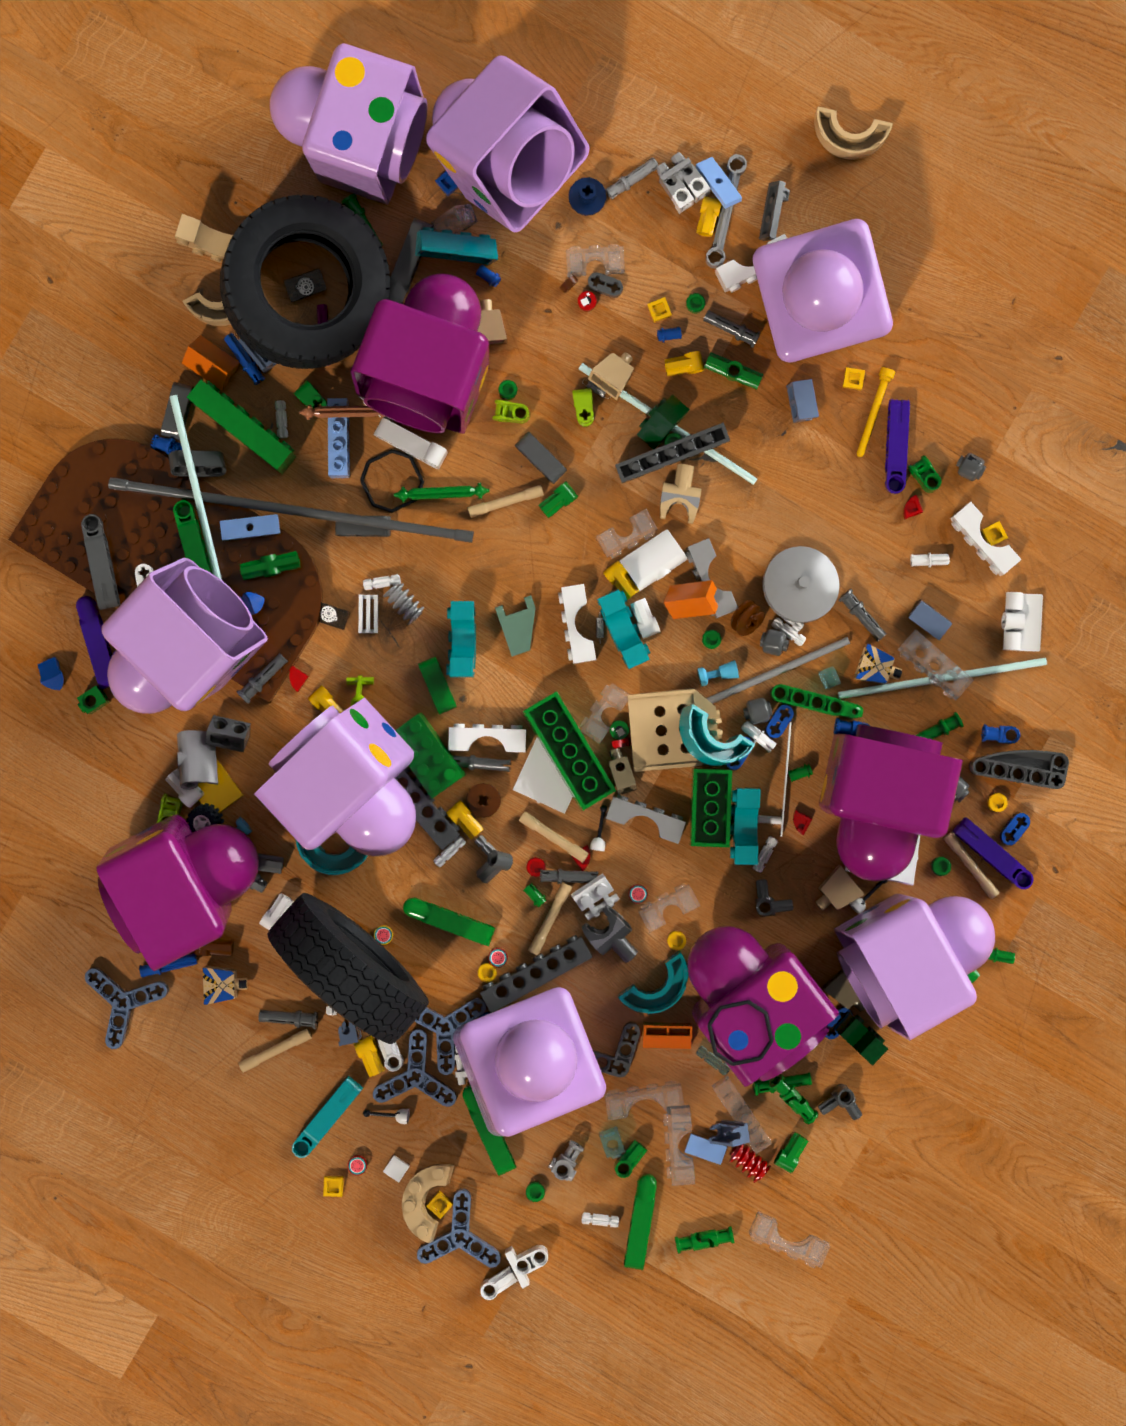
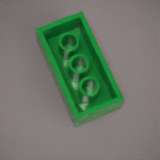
[395,712,466,798]
[690,769,732,848]

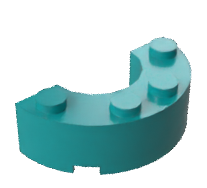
[597,589,650,669]
[446,601,476,678]
[679,704,755,766]
[730,788,761,865]
[296,840,368,875]
[617,950,688,1014]

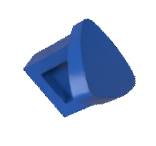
[435,171,458,196]
[241,592,265,615]
[37,657,64,690]

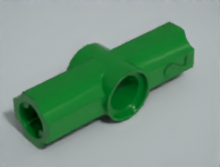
[704,352,763,390]
[240,551,301,580]

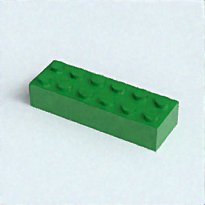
[186,379,296,475]
[522,691,616,811]

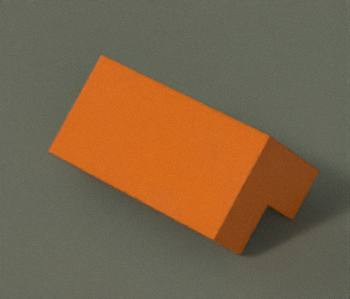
[182,336,240,390]
[663,580,718,619]
[643,1022,692,1049]

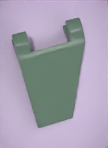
[495,595,536,656]

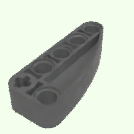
[969,750,1069,789]

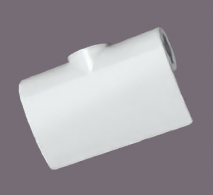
[620,529,688,591]
[1001,592,1043,652]

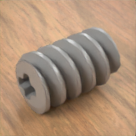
[383,583,424,625]

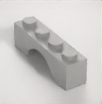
[685,538,738,619]
[605,794,686,844]

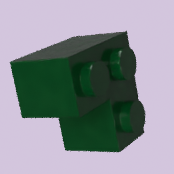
[637,395,690,450]
[833,1012,888,1066]

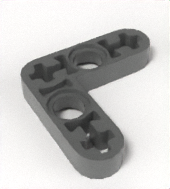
[593,1022,640,1077]

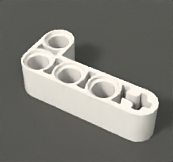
[373,418,448,470]

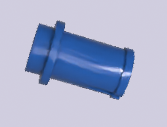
[476,264,501,287]
[657,327,682,343]

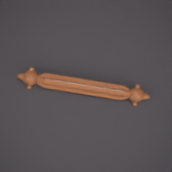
[299,405,385,420]

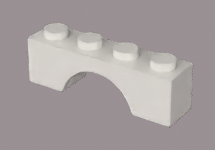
[715,234,787,293]
[950,502,1021,576]
[558,584,596,664]
[448,724,526,753]

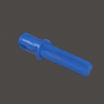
[224,333,265,385]
[139,954,198,978]

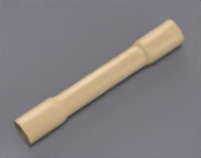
[468,485,544,518]
[519,812,589,863]
[943,832,1000,899]
[528,882,573,955]
[238,1028,312,1073]

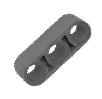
[161,382,194,440]
[515,432,567,484]
[168,450,226,477]
[335,516,391,537]

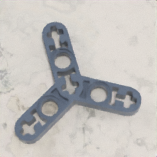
[85,968,169,1049]
[415,998,486,1075]
[373,1029,457,1107]
[417,1188,501,1268]

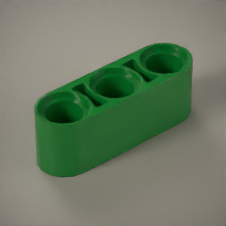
[418,656,457,715]

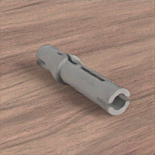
[605,157,658,200]

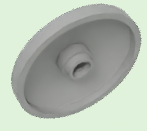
[763,546,839,623]

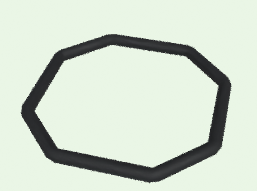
[360,449,424,513]
[708,1000,773,1066]

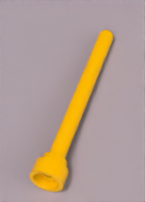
[856,367,895,457]

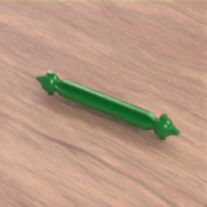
[394,483,490,503]

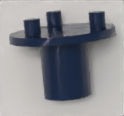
[568,177,606,216]

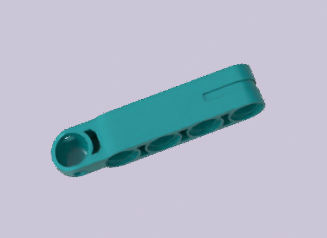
[292,1076,364,1158]

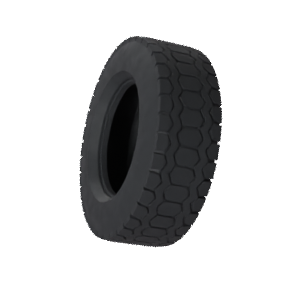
[220,195,390,369]
[267,893,429,1044]

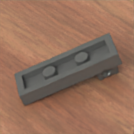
[759,180,790,241]

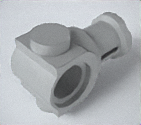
[548,1140,584,1181]

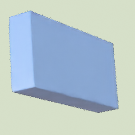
[684,1133,727,1165]

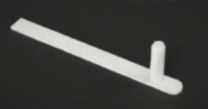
[758,722,791,837]

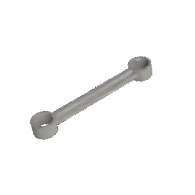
[705,154,747,269]

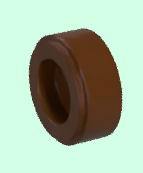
[560,275,578,293]

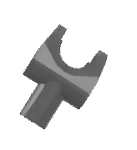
[582,905,638,963]

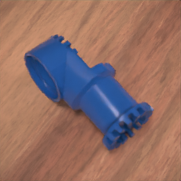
[151,434,182,455]
[833,718,870,736]
[981,724,1020,744]

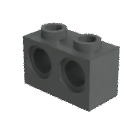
[206,715,251,753]

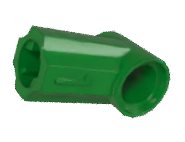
[538,481,578,518]
[774,1132,809,1174]
[614,1139,648,1178]

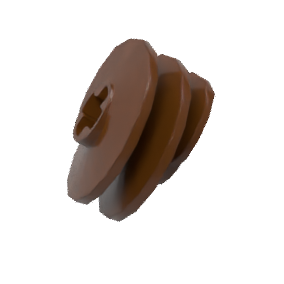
[731,600,765,636]
[466,783,501,818]

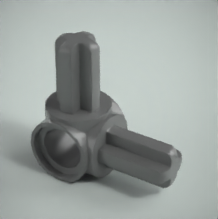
[755,879,793,917]
[818,1084,862,1120]

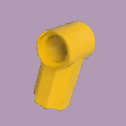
[696,196,722,237]
[664,351,704,377]
[603,560,639,600]
[308,685,344,713]
[446,800,483,840]
[354,1036,385,1077]

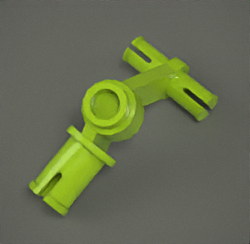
[346,675,374,706]

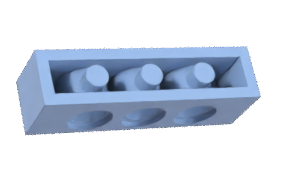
[327,398,350,478]

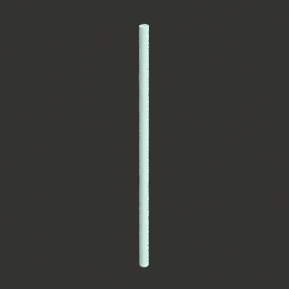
[579,363,757,485]
[170,395,222,580]
[838,658,1047,699]

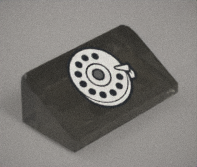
[284,268,327,302]
[318,602,350,630]

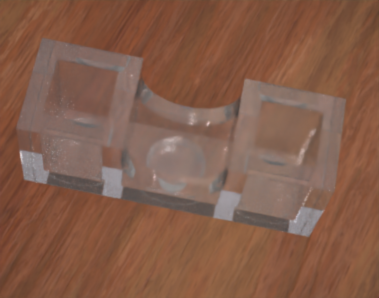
[566,244,625,277]
[596,509,658,559]
[580,683,630,744]
[638,883,700,933]

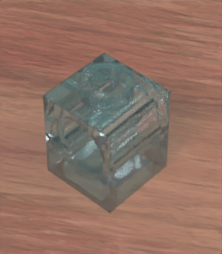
[599,1127,625,1159]

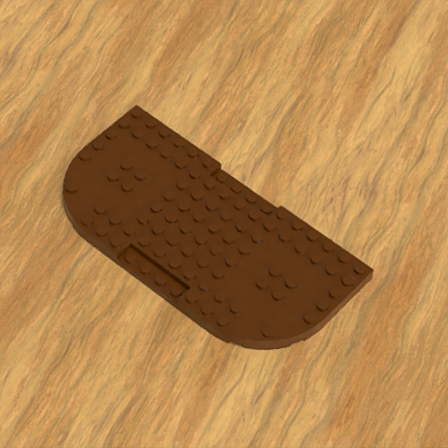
[8,439,323,703]

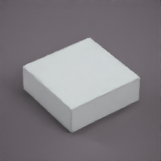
[383,1155,410,1183]

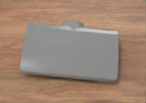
[177,730,218,790]

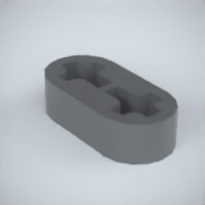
[588,272,623,298]

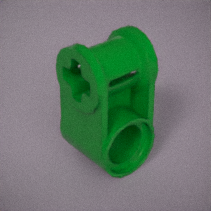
[293,380,327,409]
[907,455,942,493]

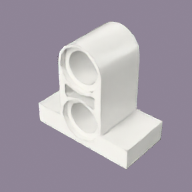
[505,1245,548,1289]

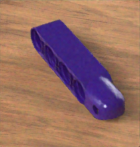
[885,399,910,494]
[76,596,113,690]
[952,817,1033,889]

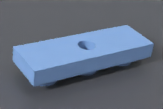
[696,157,742,209]
[220,514,280,541]

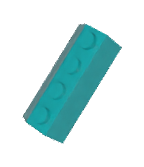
[415,227,498,265]

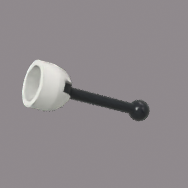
[590,805,608,852]
[849,880,888,914]
[363,1108,410,1125]

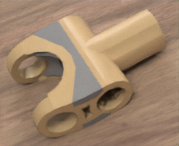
[660,464,701,524]

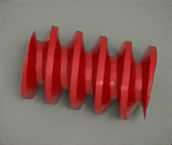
[729,1144,771,1183]

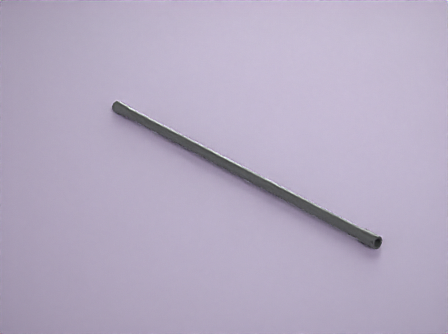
[108,477,474,543]

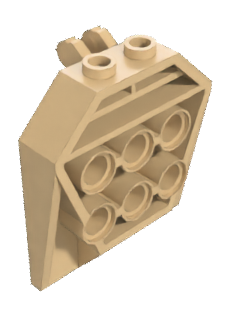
[627,688,723,772]

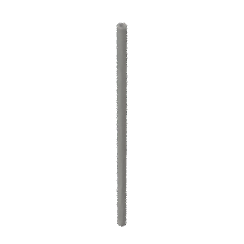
[657,637,850,728]

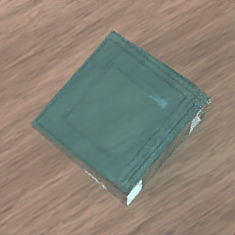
[818,666,841,689]

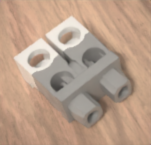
[656,152,711,214]

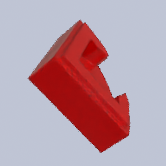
[903,495,923,520]
[289,666,309,692]
[611,738,631,749]
[793,810,812,836]
[572,845,591,871]

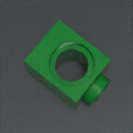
[77,685,111,714]

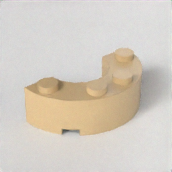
[814,107,893,160]
[175,214,233,263]
[182,292,231,326]
[402,1164,454,1243]

